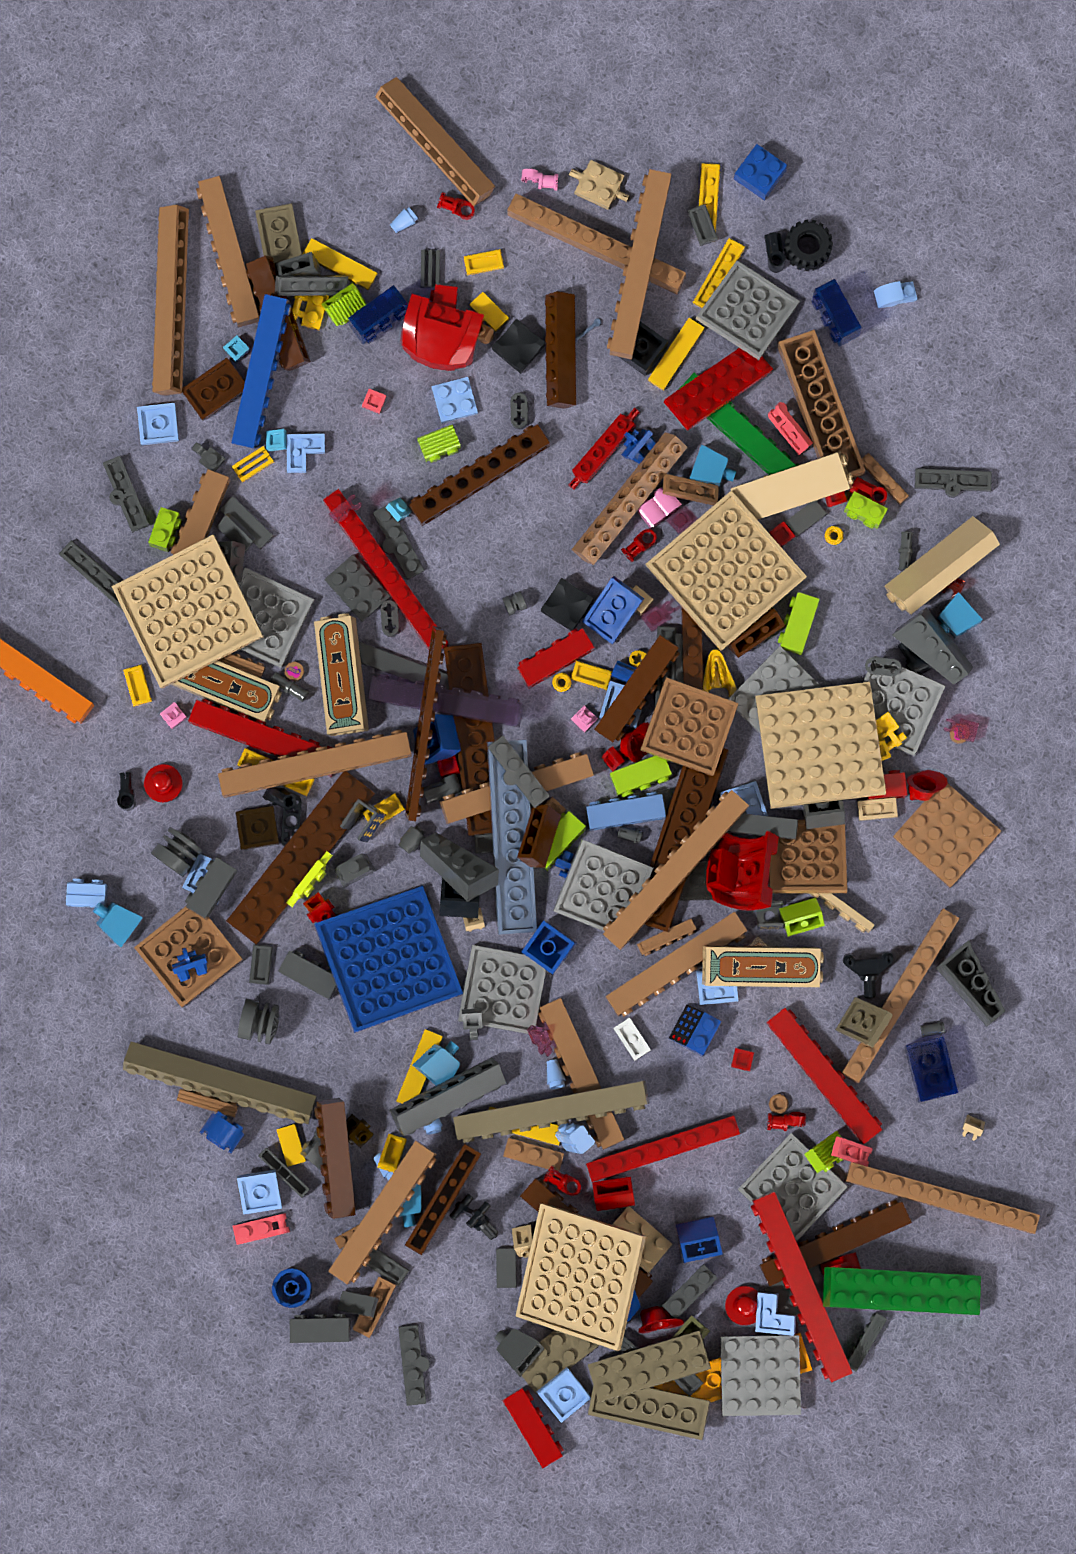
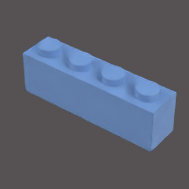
[586,792,666,831]

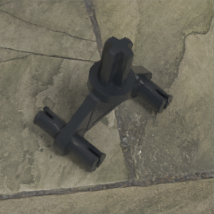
[843,952,894,999]
[449,1194,498,1240]

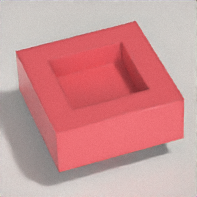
[362,389,387,414]

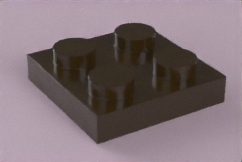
[235,806,279,850]

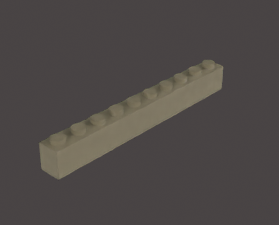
[123,1042,316,1124]
[453,1081,649,1143]

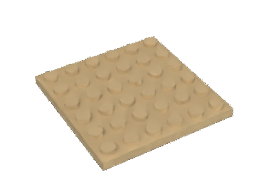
[645,491,807,651]
[112,534,264,689]
[755,682,886,809]
[516,1203,646,1351]

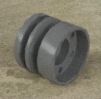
[151,827,202,877]
[238,998,280,1045]

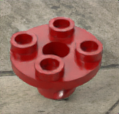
[144,764,183,803]
[725,1286,758,1325]

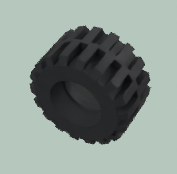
[784,220,833,271]

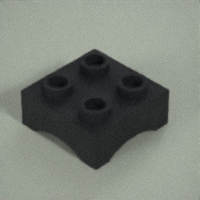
[492,318,545,374]
[541,577,594,631]

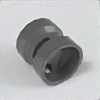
[502,591,527,616]

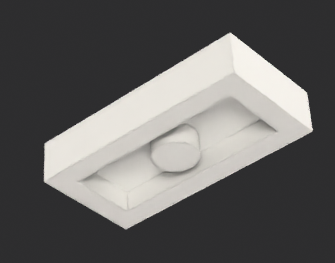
[613,1018,651,1061]

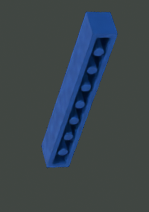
[231,294,291,448]

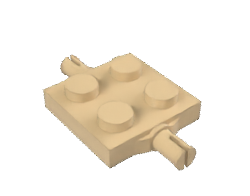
[569,160,630,210]

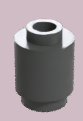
[398,825,426,854]

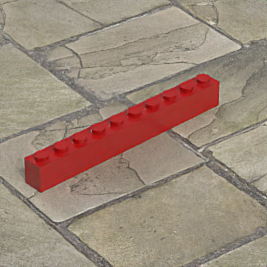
[323,489,449,651]
[750,1191,853,1383]

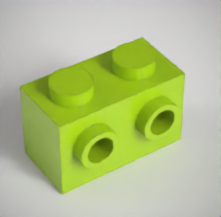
[844,491,888,529]
[148,507,182,552]
[779,898,825,937]

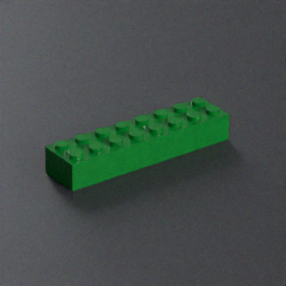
[823,1267,981,1315]

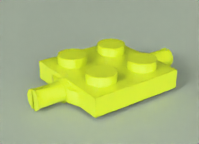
[286,851,333,908]

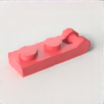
[768,402,813,455]
[831,1136,873,1167]
[233,1213,290,1245]

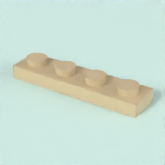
[809,893,874,933]

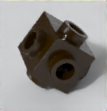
[346,1114,374,1149]

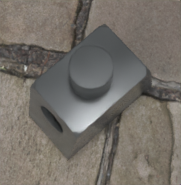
[335,853,376,888]
[495,1329,544,1377]

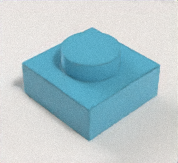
[223,335,250,362]
[266,429,287,451]
[385,497,412,522]

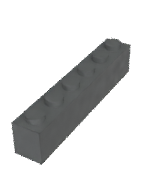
[390,1057,506,1136]

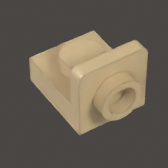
[512,1224,533,1258]

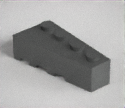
[892,607,973,684]
[420,832,499,902]
[936,940,1005,1027]

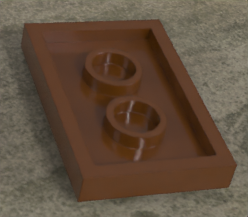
[182,358,245,421]

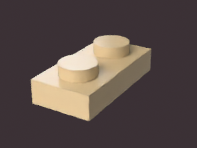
[857,798,898,821]

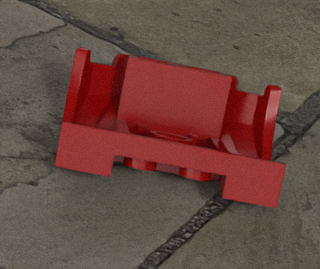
[400,294,484,371]
[706,831,779,910]

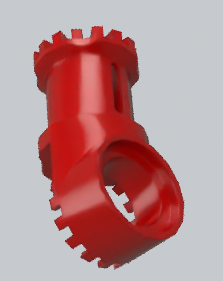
[437,192,475,220]
[621,529,656,562]
[767,1112,806,1132]
[543,1166,581,1196]

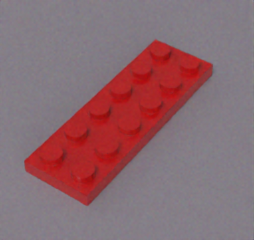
[664,348,773,431]

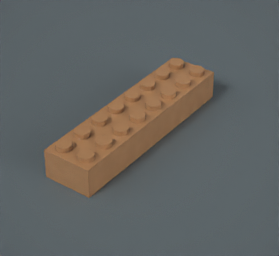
[778,330,866,479]

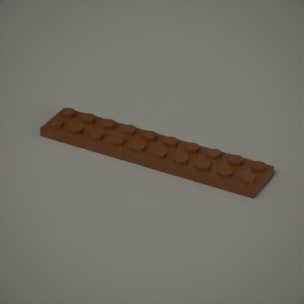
[405,626,447,821]
[444,642,495,836]
[644,748,729,933]
[226,771,375,945]

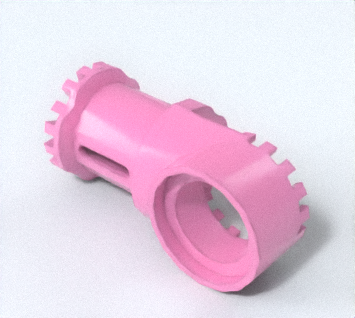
[521,169,558,191]

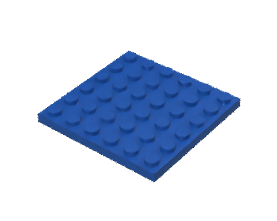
[314,886,463,1033]

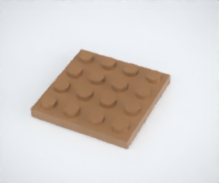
[640,677,739,776]
[893,784,1001,888]
[769,820,847,893]
[134,906,243,1008]

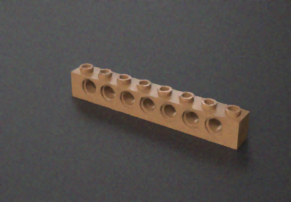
[571,432,687,565]

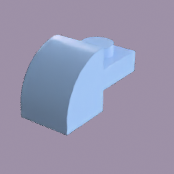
[874,281,917,308]

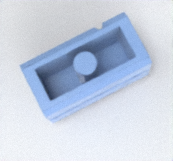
[66,879,108,908]
[555,1123,595,1154]

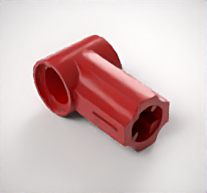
[849,477,887,506]
[820,1252,861,1277]

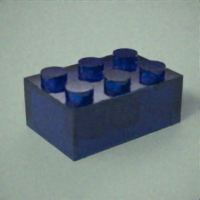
[811,279,862,347]
[348,285,408,344]
[904,1036,958,1103]

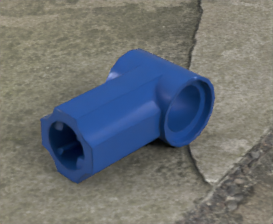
[611,660,636,683]

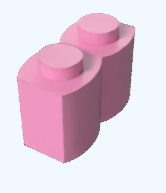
[637,487,682,529]

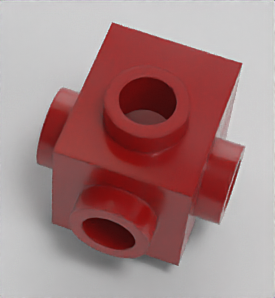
[303,892,336,923]

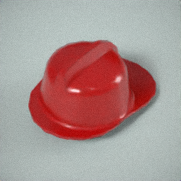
[618,722,650,763]
[907,770,948,801]
[638,1306,684,1334]

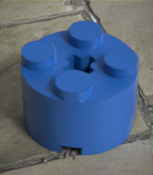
[199,1111,244,1154]
[272,1268,312,1308]

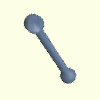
[575,319,601,341]

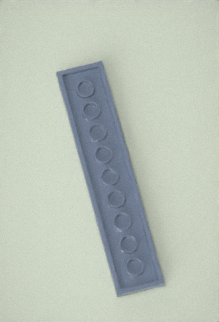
[487,739,537,935]

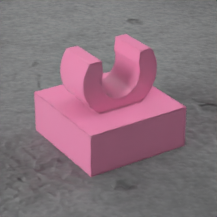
[160,702,187,729]
[571,705,598,733]

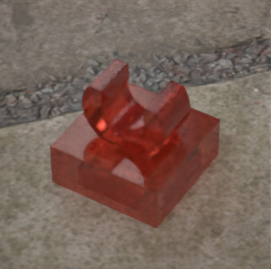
[943,578,966,598]

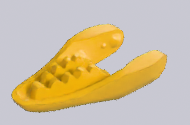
[703,650,737,697]

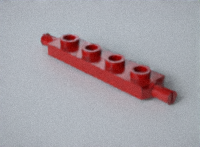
[568,408,640,490]

